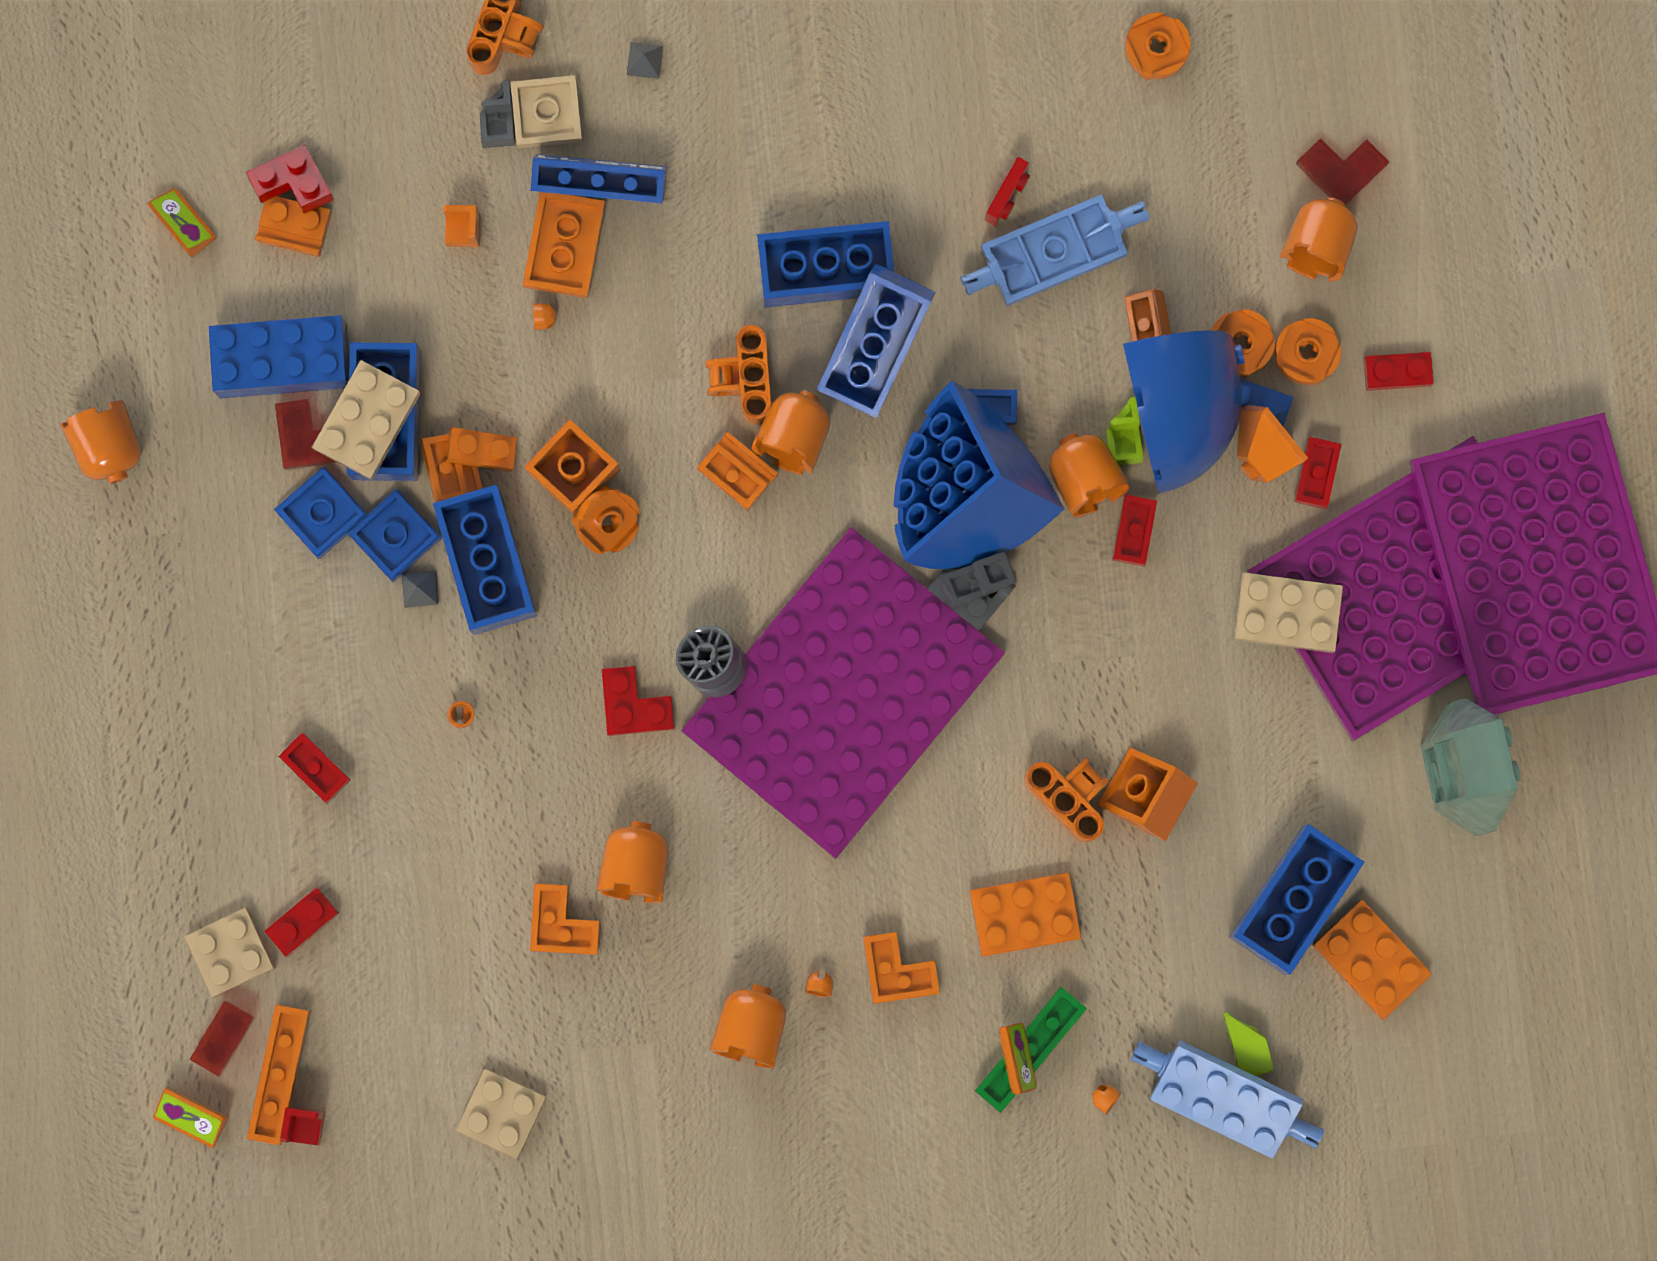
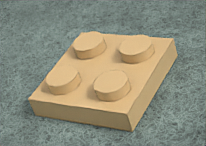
[510,75,583,148]
[184,907,276,998]
[456,1068,547,1159]

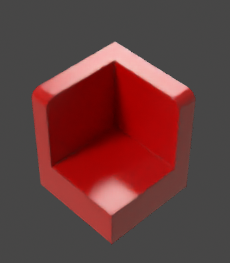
[280,1106,325,1146]

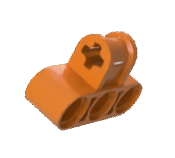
[466,0,544,75]
[705,325,771,425]
[1024,757,1110,843]

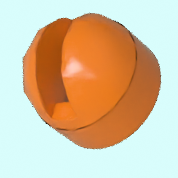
[533,303,556,330]
[447,701,475,728]
[805,971,833,997]
[1092,1084,1121,1115]

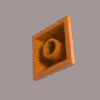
[1237,405,1308,483]

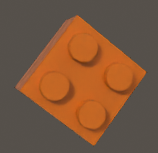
[524,419,621,516]

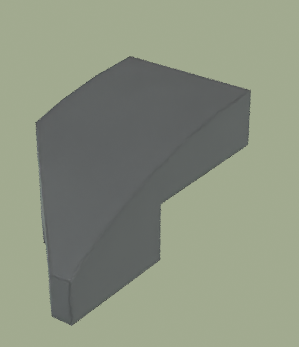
[480,80,515,148]

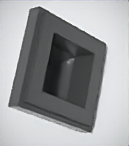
[627,42,663,79]
[402,571,438,608]

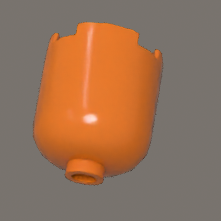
[1280,197,1358,282]
[752,391,830,475]
[60,400,141,484]
[1049,433,1130,518]
[596,821,668,903]
[709,984,786,1069]

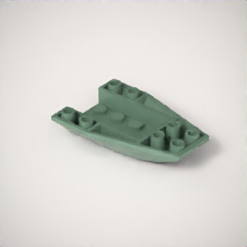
[1420,698,1520,836]

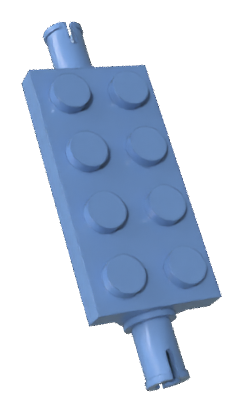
[960,194,1150,307]
[1130,1040,1324,1159]

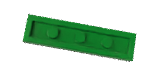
[974,987,1087,1113]

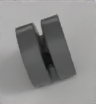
[676,626,747,698]

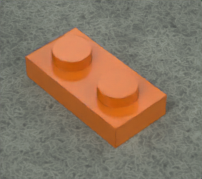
[446,427,517,472]

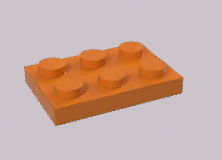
[522,192,606,299]
[969,873,1081,957]
[1312,900,1432,1020]

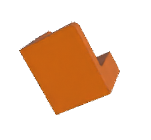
[443,205,480,247]

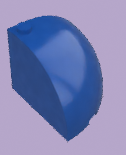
[1123,330,1245,494]
[894,381,1065,569]

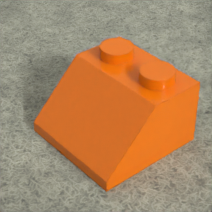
[1098,748,1198,841]

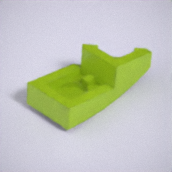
[1106,397,1144,465]
[1223,1012,1274,1076]

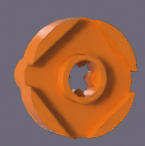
[1125,12,1191,80]
[1211,309,1275,377]
[1274,318,1342,385]
[572,486,640,554]

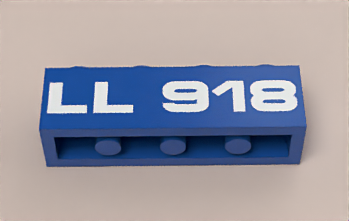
[530,154,667,204]

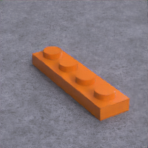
[247,1005,311,1146]

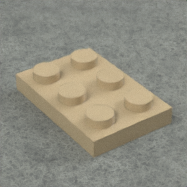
[312,360,421,480]
[1234,572,1343,653]

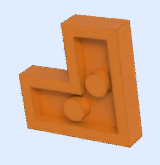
[530,884,600,955]
[863,932,940,1004]

